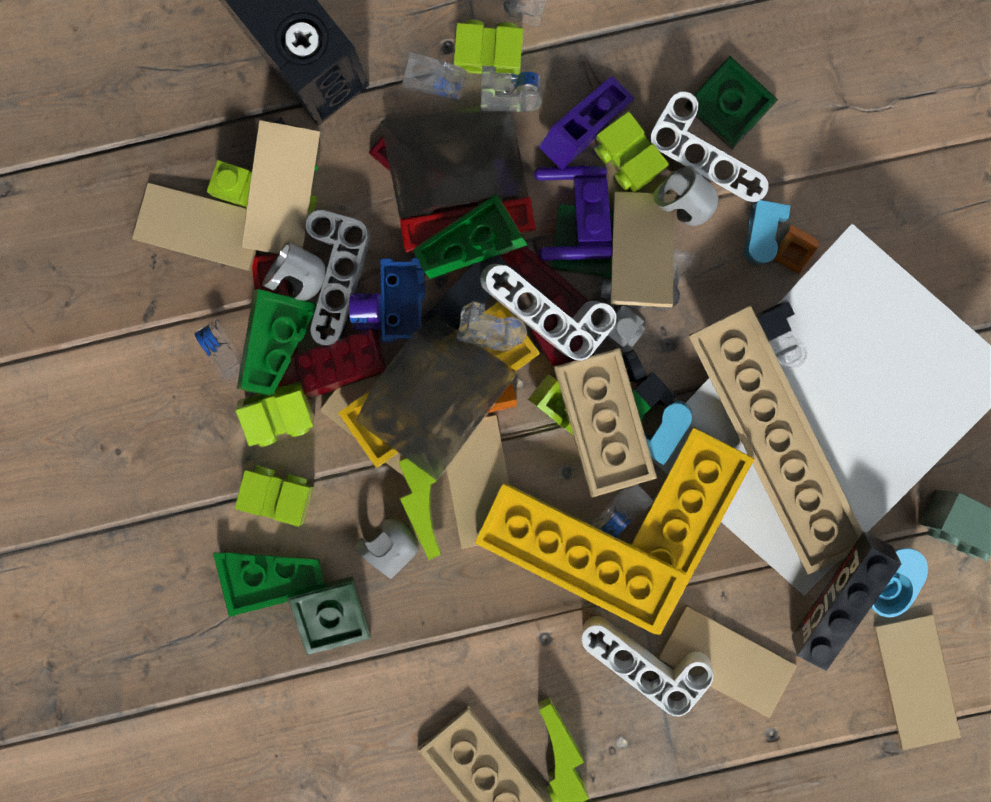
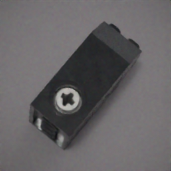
[219,0,369,126]

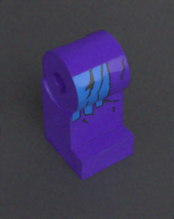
[349,293,382,331]

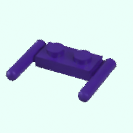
[534,165,613,261]

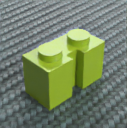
[454,20,523,76]
[594,112,669,193]
[236,381,314,447]
[234,465,314,527]

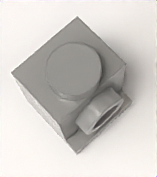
[605,305,646,353]

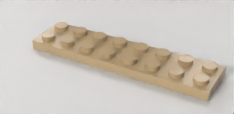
[689,305,863,575]

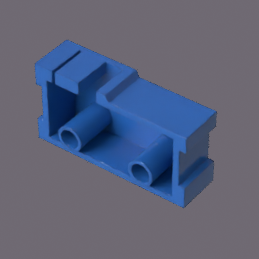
[380,258,425,343]

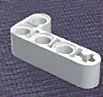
[651,92,768,202]
[480,264,616,361]
[582,616,714,716]

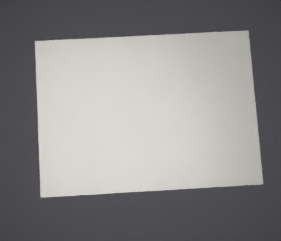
[651,224,991,595]

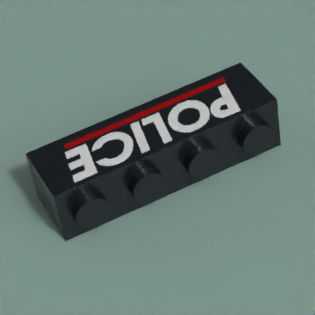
[791,532,902,671]

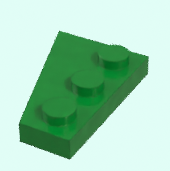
[413,194,527,279]
[236,289,317,396]
[213,551,325,617]

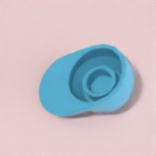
[871,547,928,618]

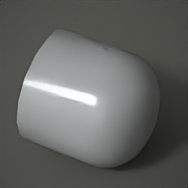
[654,166,719,226]
[262,242,326,300]
[354,519,419,579]

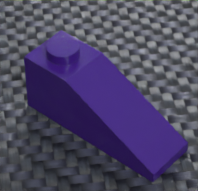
[539,76,635,170]

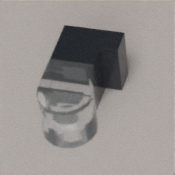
[756,300,808,368]

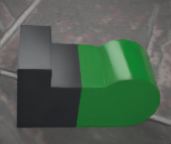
[632,372,676,422]

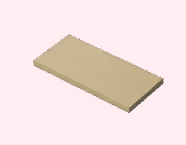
[241,120,320,254]
[132,183,256,271]
[611,192,674,307]
[446,415,510,549]
[658,606,797,718]
[874,614,961,750]

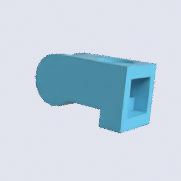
[744,200,791,266]
[644,400,692,465]

